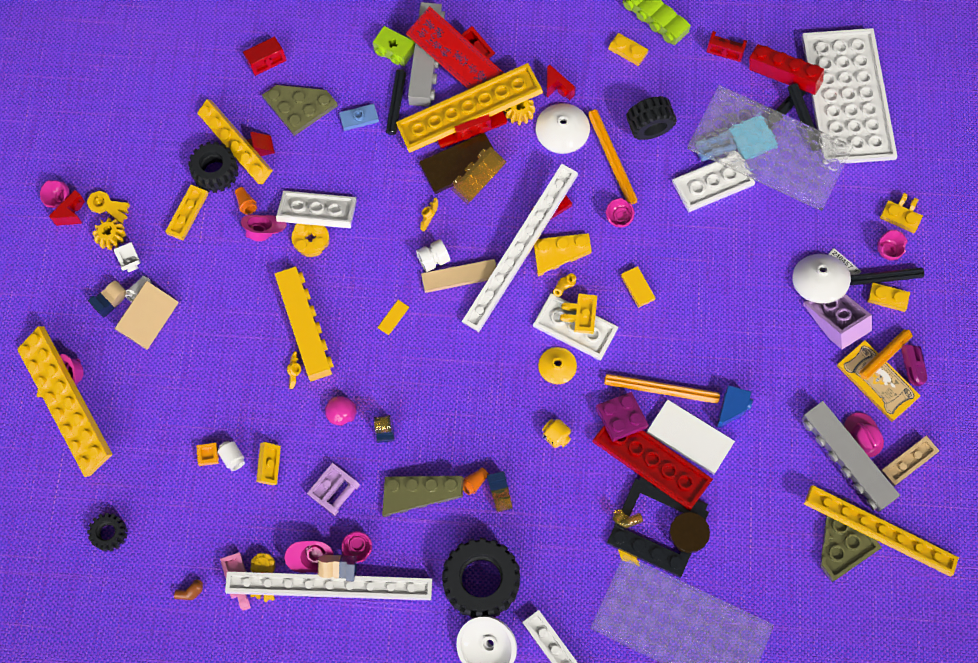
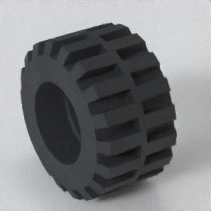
[626,96,677,140]
[188,142,238,193]

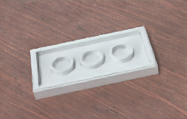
[672,152,755,213]
[276,191,357,228]
[533,293,618,361]
[647,400,735,475]

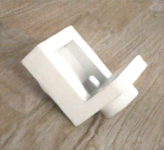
[114,242,141,272]

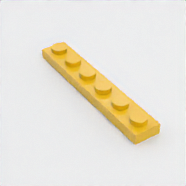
[197,99,273,184]

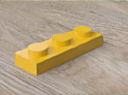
[165,185,208,241]

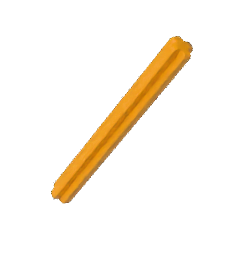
[588,109,638,205]
[604,374,720,404]

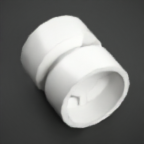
[416,239,450,272]

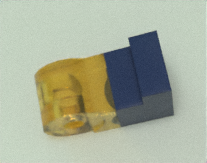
[374,415,395,443]
[487,471,513,512]

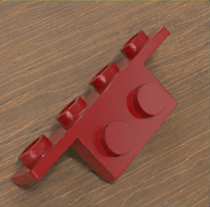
[437,111,507,148]

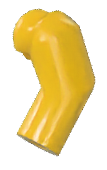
[553,273,577,296]

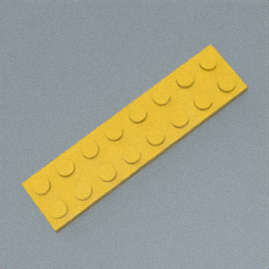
[396,63,543,153]
[17,326,113,477]

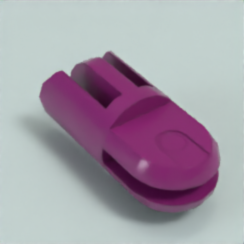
[901,344,927,386]

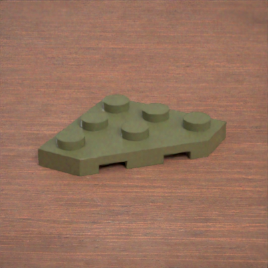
[262,85,338,136]
[820,498,882,583]

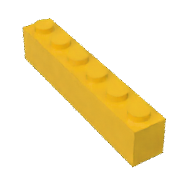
[274,267,334,382]

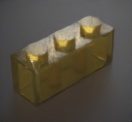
[452,147,507,205]

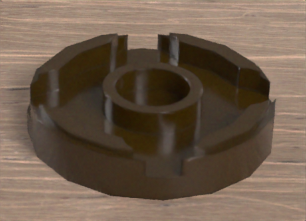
[669,512,710,553]

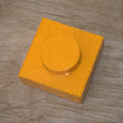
[196,443,219,466]

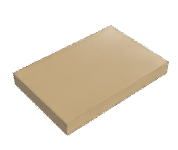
[114,281,179,350]

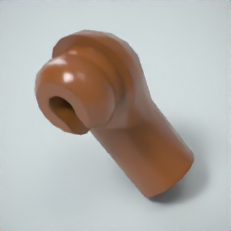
[174,579,203,600]

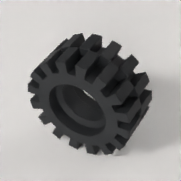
[87,513,128,552]

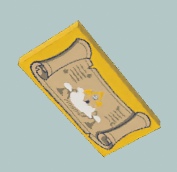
[837,340,921,422]

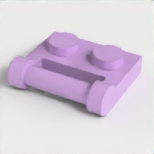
[307,463,360,516]

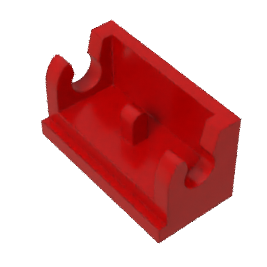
[706,31,747,62]
[243,36,287,76]

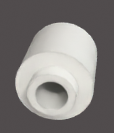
[218,441,245,471]

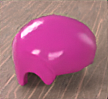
[40,180,70,208]
[606,198,635,228]
[877,230,907,261]
[325,396,357,426]
[341,531,372,563]

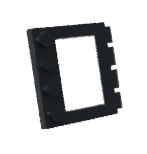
[607,477,709,578]

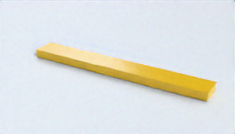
[804,485,959,577]

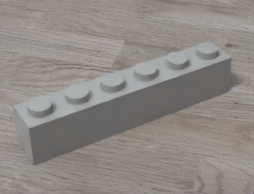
[408,2,445,107]
[802,401,901,512]

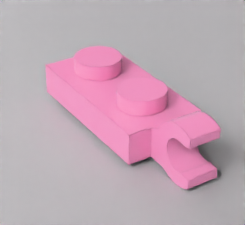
[220,552,251,611]

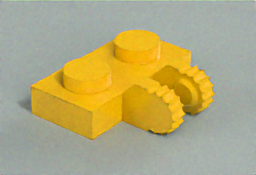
[880,193,923,234]
[560,294,597,334]

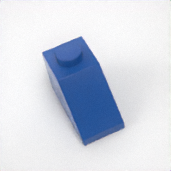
[717,385,753,428]

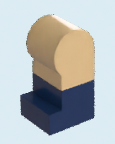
[88,281,127,318]
[318,555,357,582]

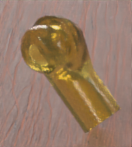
[613,509,643,528]

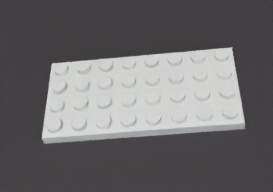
[801,28,897,165]

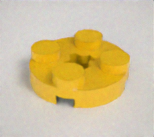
[291,223,330,257]

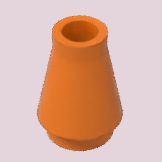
[235,187,257,215]
[463,467,489,495]

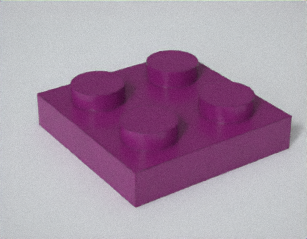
[596,392,649,442]

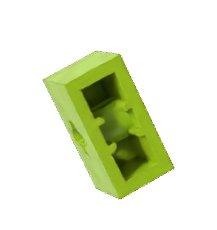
[373,26,415,67]

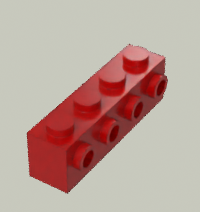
[749,44,824,95]

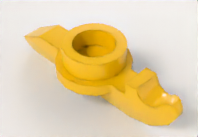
[420,198,438,231]
[287,351,301,389]

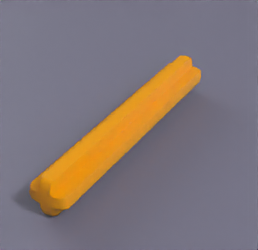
[859,329,913,380]

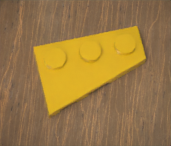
[534,233,592,277]

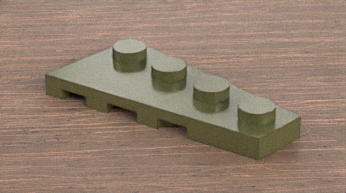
[382,476,464,517]

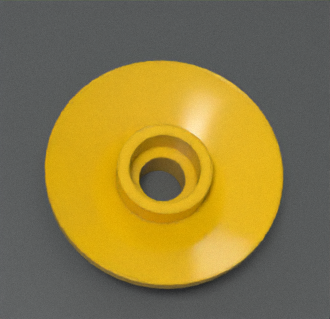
[538,347,577,384]

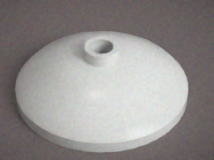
[535,103,590,154]
[792,254,851,303]
[457,616,517,663]

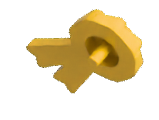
[87,191,130,224]
[250,553,275,602]

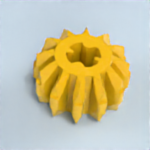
[504,99,535,126]
[93,218,126,250]

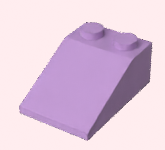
[803,294,872,349]

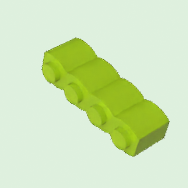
[623,0,691,45]

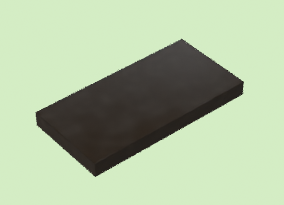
[419,133,501,194]

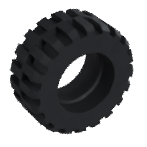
[442,537,520,618]

